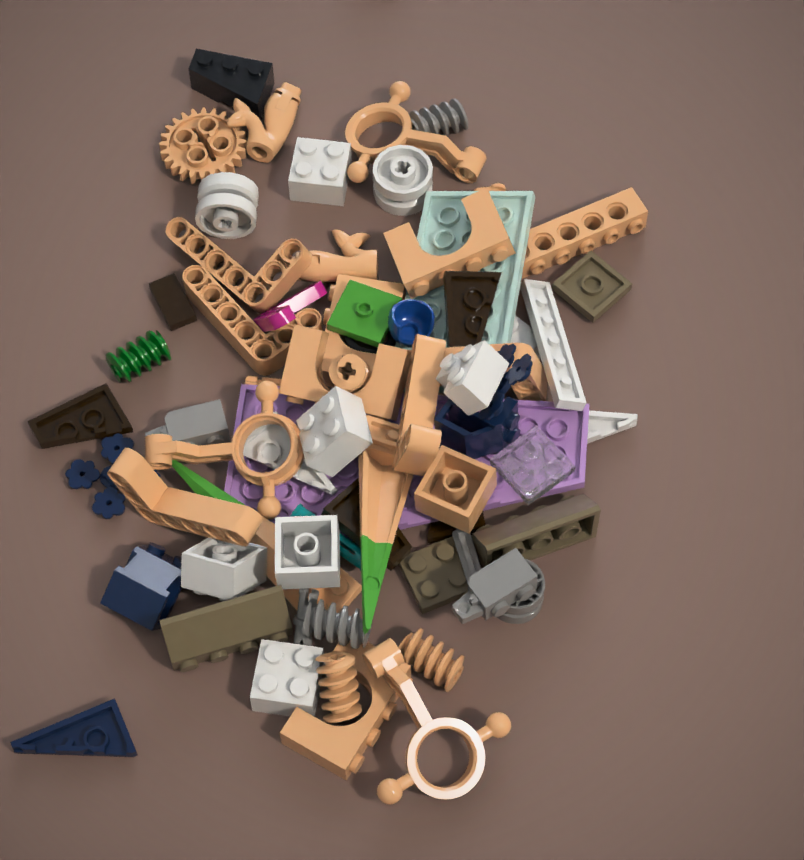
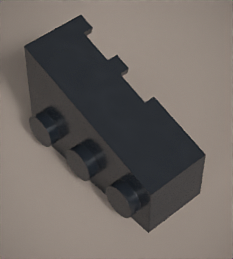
[188,48,275,121]

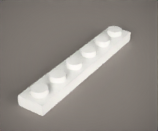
[520,279,586,411]

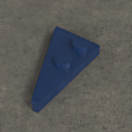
[10,698,138,757]

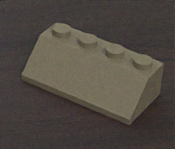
[472,493,601,568]
[159,585,293,672]

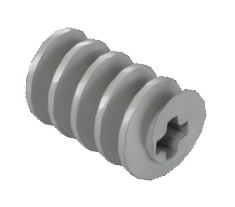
[409,98,468,136]
[302,599,372,649]

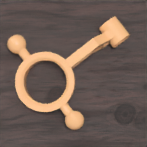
[345,81,487,183]
[145,380,304,519]
[362,638,511,805]

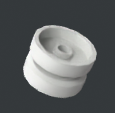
[373,145,433,216]
[195,172,259,239]

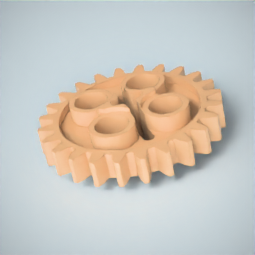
[159,107,247,185]

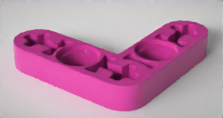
[253,280,328,332]

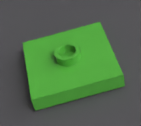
[327,280,402,347]

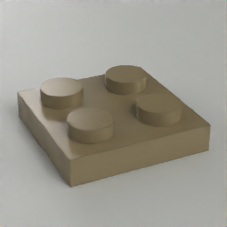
[552,251,632,323]
[398,536,468,614]

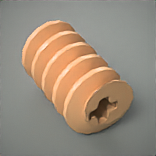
[329,353,372,394]
[398,628,465,692]
[315,652,362,723]

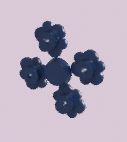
[478,344,533,421]
[65,433,161,519]

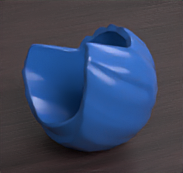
[388,299,435,348]

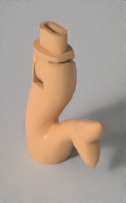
[227,82,301,163]
[291,229,378,283]

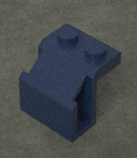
[434,396,520,459]
[100,542,182,631]

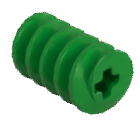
[106,330,172,383]

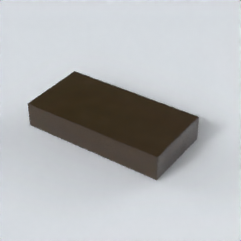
[149,273,197,331]

